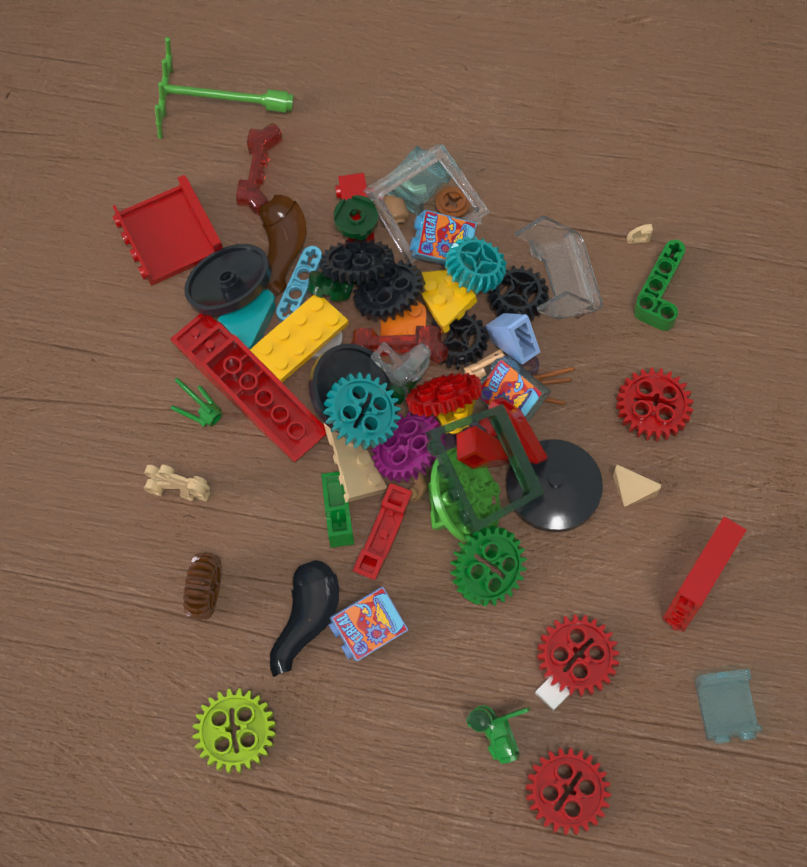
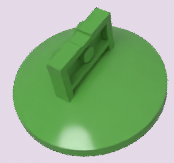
[428,448,502,543]

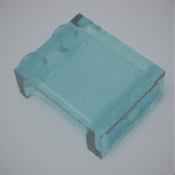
[384,146,451,216]
[694,669,762,744]

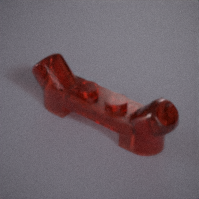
[236,123,283,215]
[350,326,449,363]

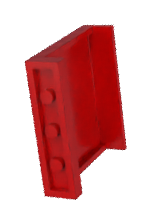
[112,174,223,286]

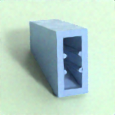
[485,313,540,364]

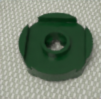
[333,195,379,240]
[307,271,354,301]

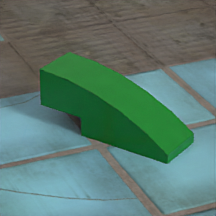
[321,471,354,548]

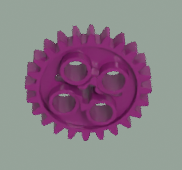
[371,412,446,483]

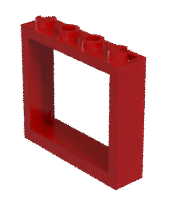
[662,516,747,632]

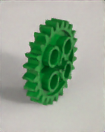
[450,525,527,607]

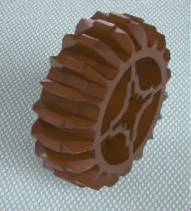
[183,552,222,620]

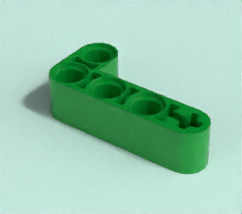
[633,239,686,331]

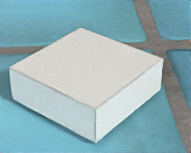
[535,677,569,711]

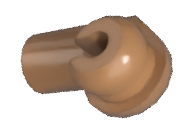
[409,472,428,502]

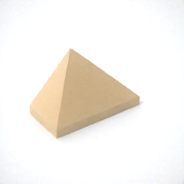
[612,465,661,507]

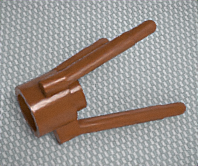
[523,366,575,405]

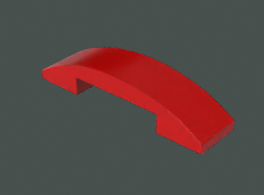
[353,483,413,581]

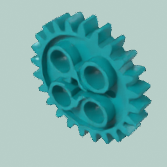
[323,372,401,450]

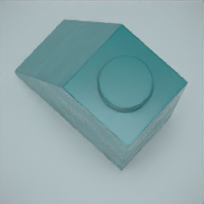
[218,289,276,350]

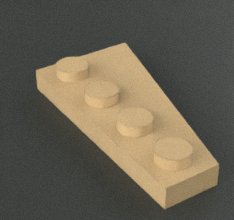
[323,422,387,503]

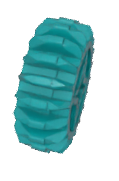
[445,236,507,294]

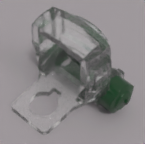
[371,342,431,405]

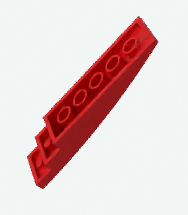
[170,314,327,463]

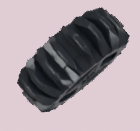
[488,264,549,322]
[426,311,489,370]

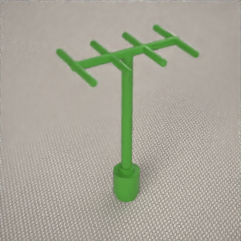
[155,37,293,139]

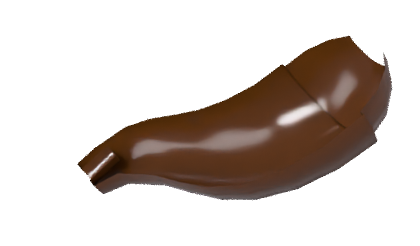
[259,195,307,297]

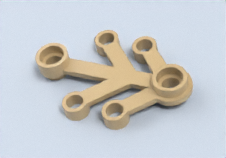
[144,465,210,501]

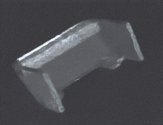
[515,215,603,320]

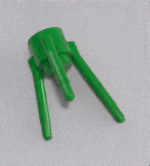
[171,378,223,427]

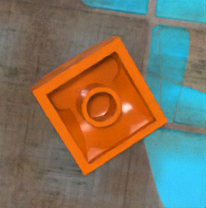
[380,302,426,351]

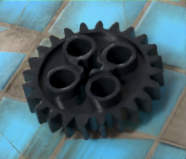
[320,239,394,285]
[353,260,426,322]

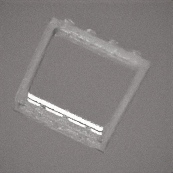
[363,144,490,264]

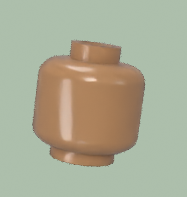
[378,195,409,230]

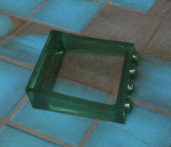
[426,404,544,533]

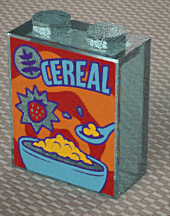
[478,356,551,423]

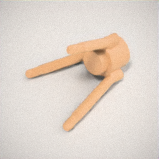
[463,349,504,385]

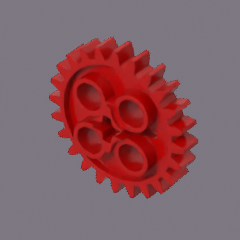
[616,367,694,442]
[406,372,483,417]
[537,614,620,698]
[525,748,611,836]

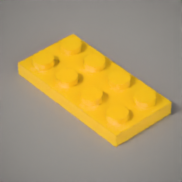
[250,295,349,383]

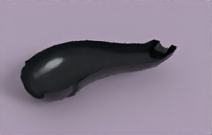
[270,560,339,677]

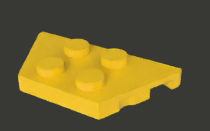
[422,270,477,333]

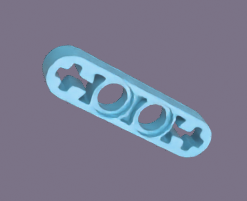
[276,246,322,323]

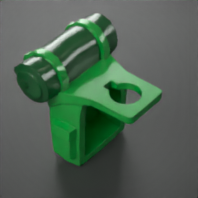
[466,705,531,764]

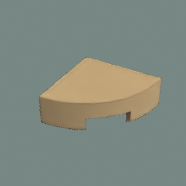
[627,224,653,244]

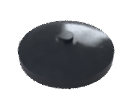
[184,244,272,316]
[309,344,396,433]
[506,439,603,533]

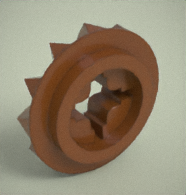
[435,187,470,217]

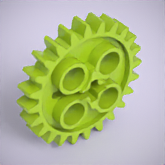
[192,688,276,774]

